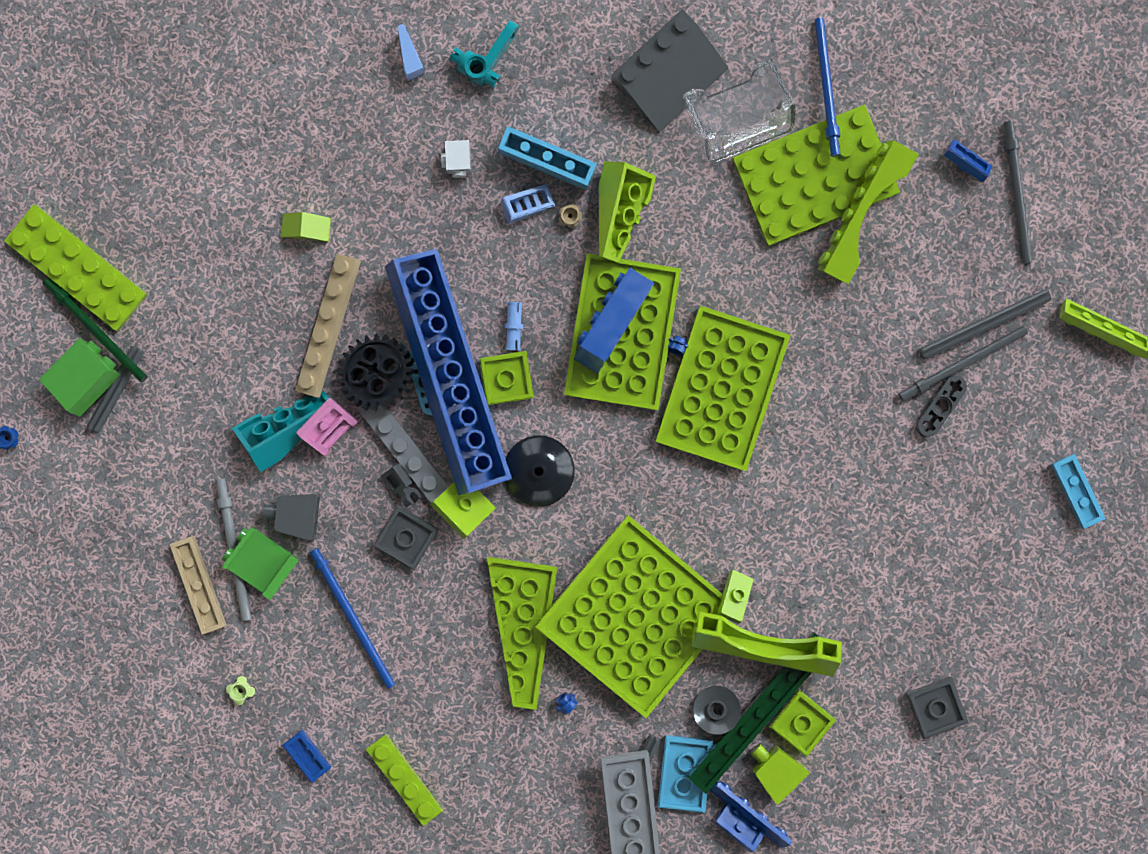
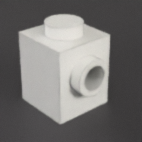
[441,140,472,178]

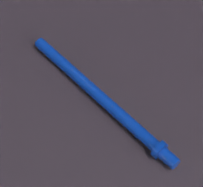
[309,548,396,689]

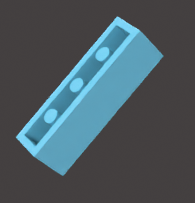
[498,126,597,191]

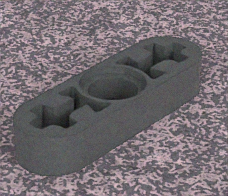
[916,376,967,436]

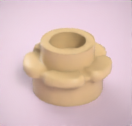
[559,204,582,228]

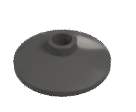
[693,686,741,735]

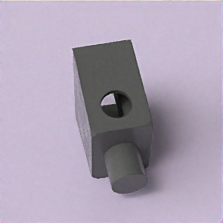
[262,493,320,540]

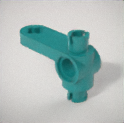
[449,20,520,89]

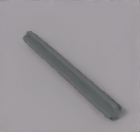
[919,289,1052,359]

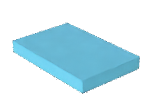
[657,735,713,813]

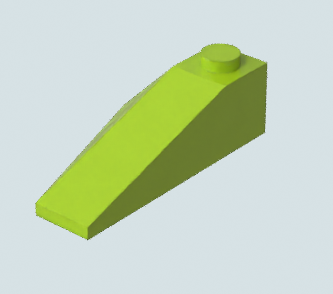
[599,161,656,263]

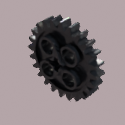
[337,334,415,411]

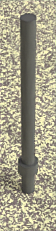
[1004,121,1032,264]
[898,326,1028,401]

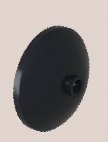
[505,435,575,507]

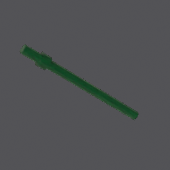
[42,278,148,383]

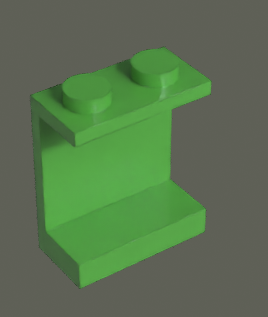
[221,526,299,600]

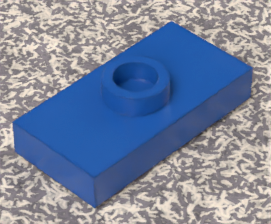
[944,139,992,183]
[282,729,332,783]

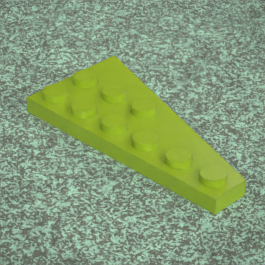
[486,556,558,710]

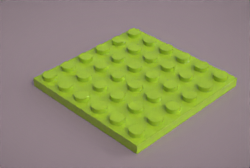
[535,515,723,718]

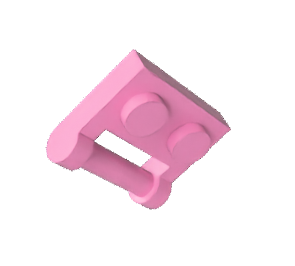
[296,398,358,456]

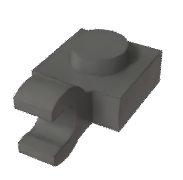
[381,463,421,507]

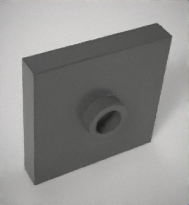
[373,505,439,570]
[906,677,969,739]

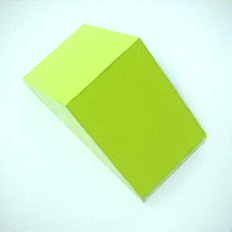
[281,212,331,242]

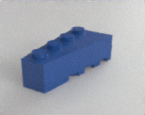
[574,268,654,374]

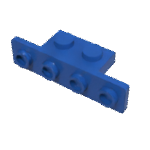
[709,781,792,853]

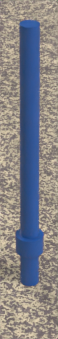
[814,18,840,157]

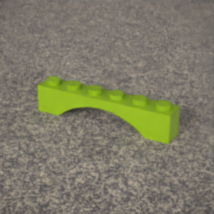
[818,140,919,284]
[691,611,842,677]

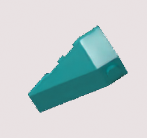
[232,391,329,472]

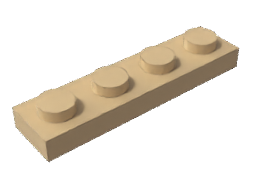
[169,536,227,635]

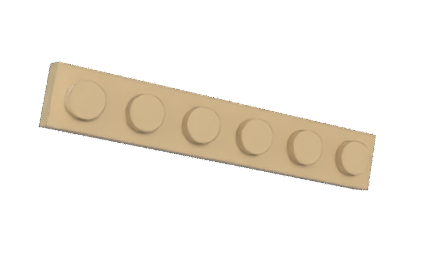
[295,254,361,398]

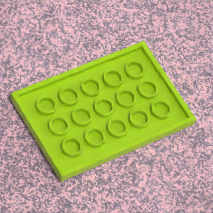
[732,104,901,247]
[564,253,681,410]
[655,305,791,471]

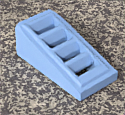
[398,24,425,81]
[500,184,555,224]

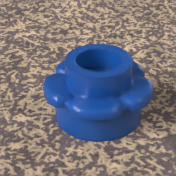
[668,336,688,356]
[0,426,19,450]
[556,692,578,715]

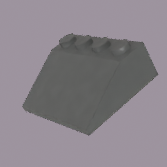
[611,9,729,133]

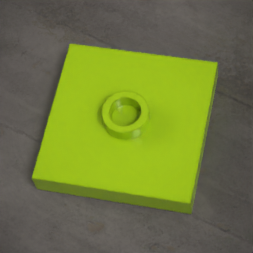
[479,351,534,405]
[430,483,496,539]
[768,689,836,757]

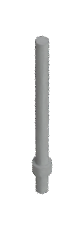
[215,478,252,621]

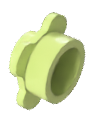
[226,676,255,705]

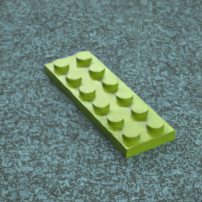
[4,204,148,331]

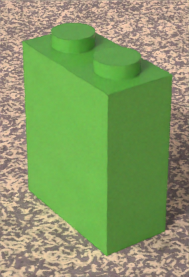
[39,338,120,417]

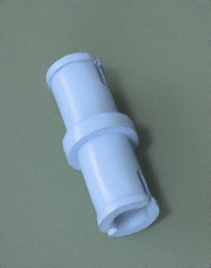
[504,302,524,350]

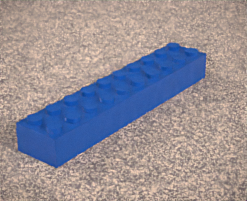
[384,249,512,496]

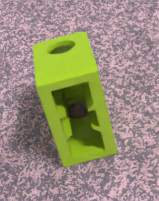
[750,743,810,805]

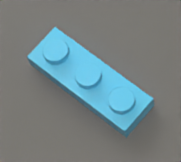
[1050,454,1106,529]

